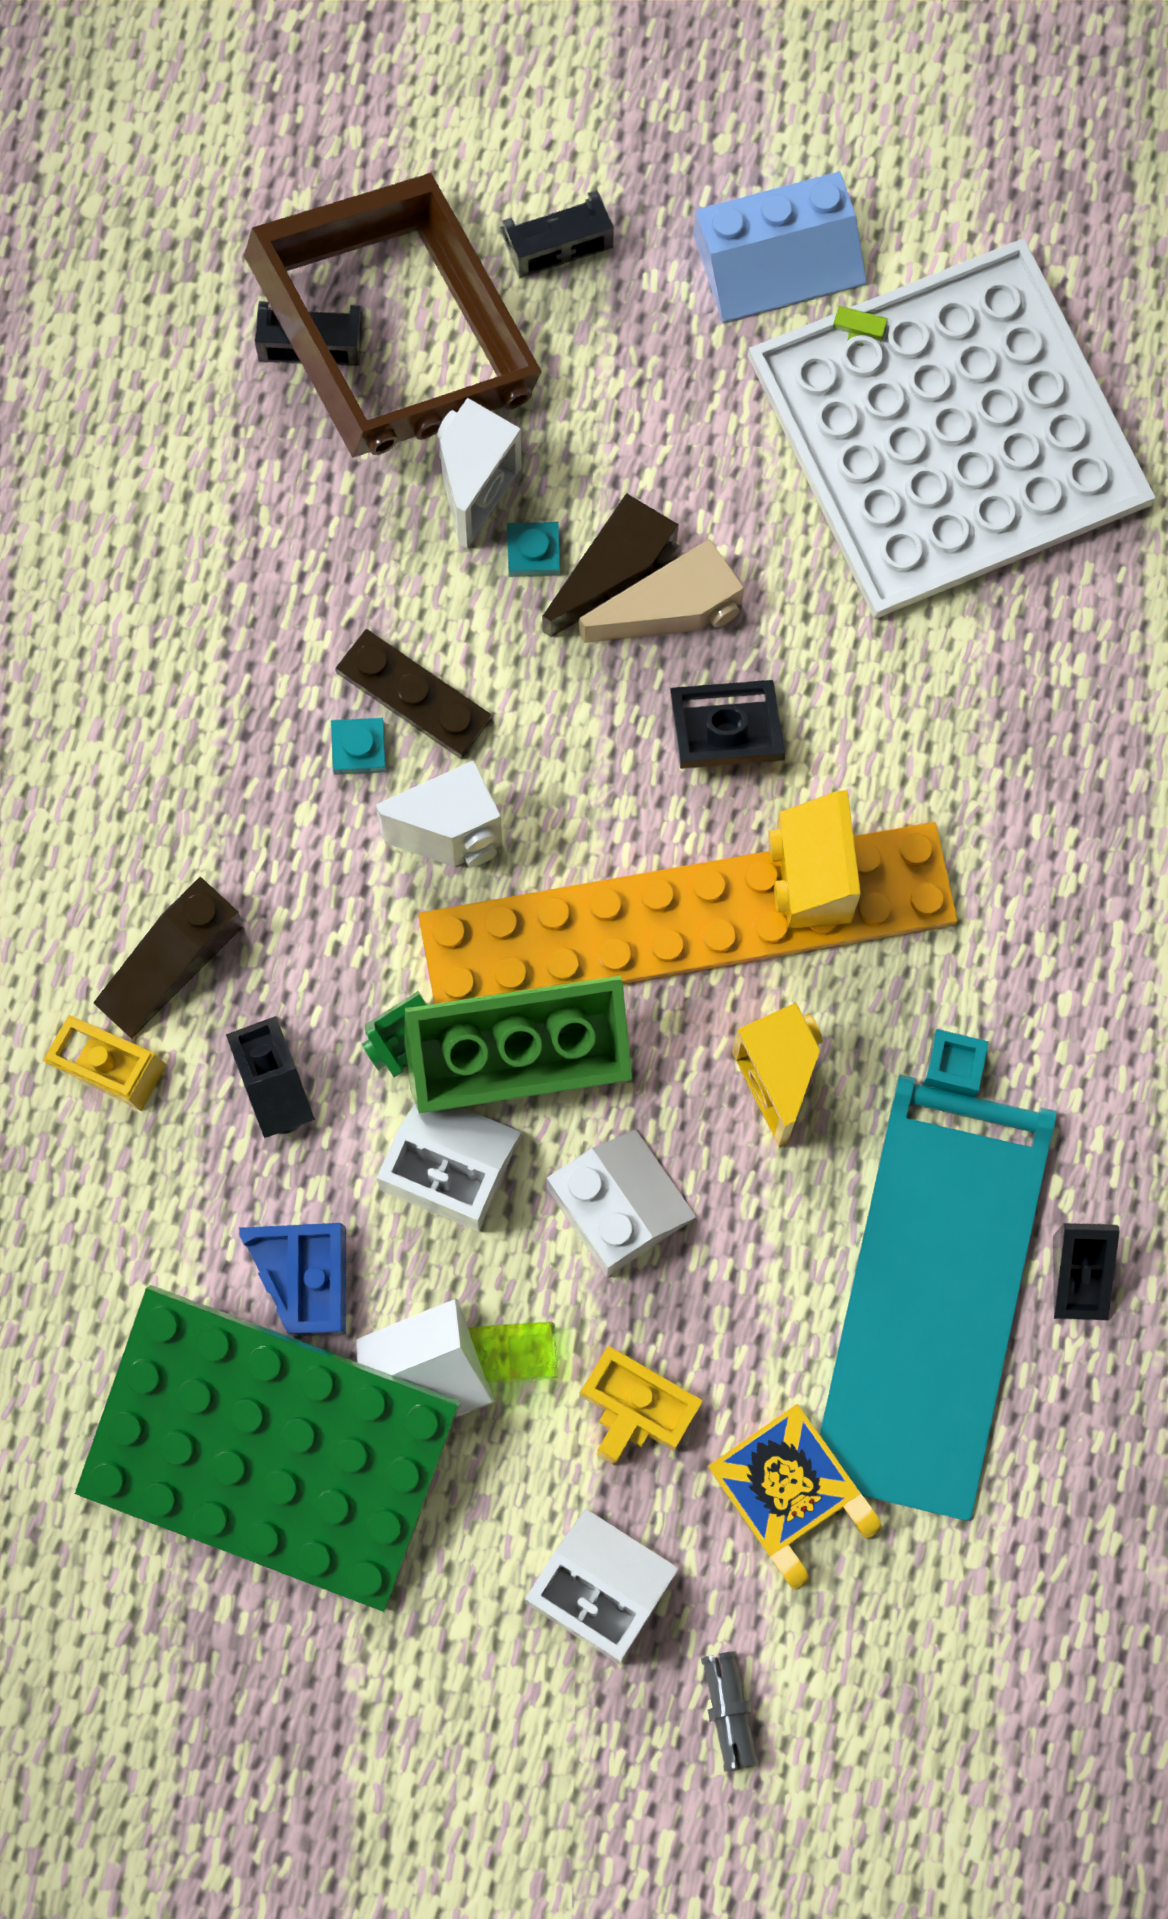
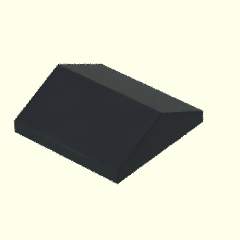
[670,680,785,769]

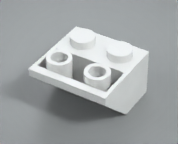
[377,1103,521,1232]
[525,1508,679,1664]

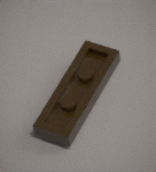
[335,628,492,760]

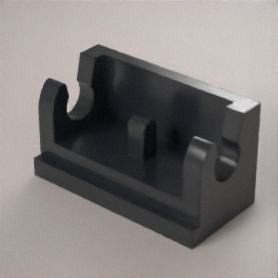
[500,190,614,279]
[255,301,363,366]

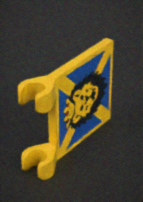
[707,1404,882,1589]

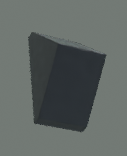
[1053,1223,1120,1320]

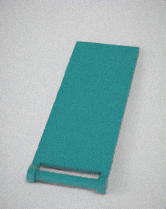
[819,1074,1057,1521]

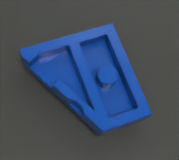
[239,1223,346,1337]

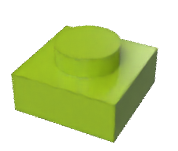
[833,305,888,346]

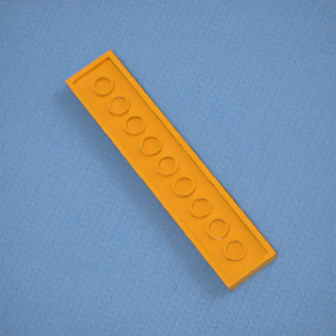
[418,821,958,1004]

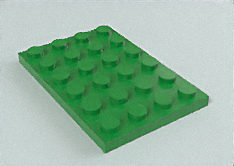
[75,1285,461,1612]

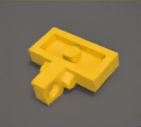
[579,1345,703,1466]

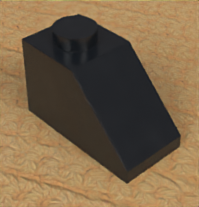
[226,1016,315,1139]

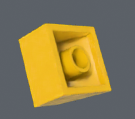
[768,790,861,929]
[732,1002,823,1147]

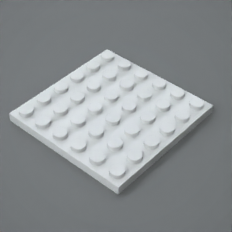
[748,238,1156,620]

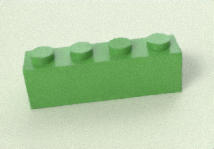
[404,976,632,1113]

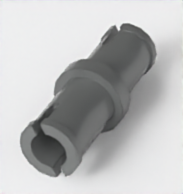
[701,1651,759,1772]

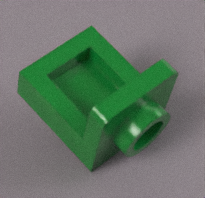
[362,991,428,1078]

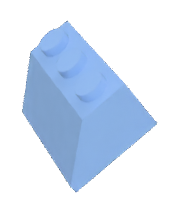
[693,171,867,323]

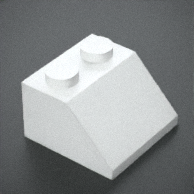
[437,398,521,548]
[376,761,502,867]
[547,1129,696,1277]

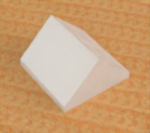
[356,1299,495,1418]

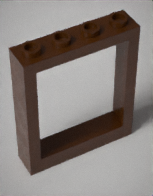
[244,173,542,458]

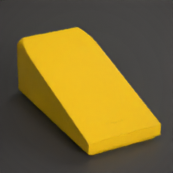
[43,1015,167,1111]

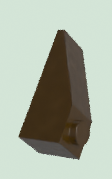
[542,493,681,637]
[93,876,243,1039]

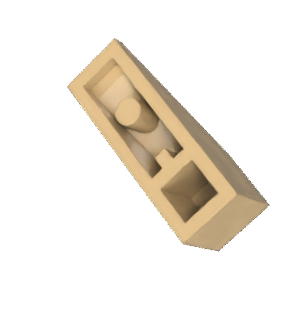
[579,539,744,643]

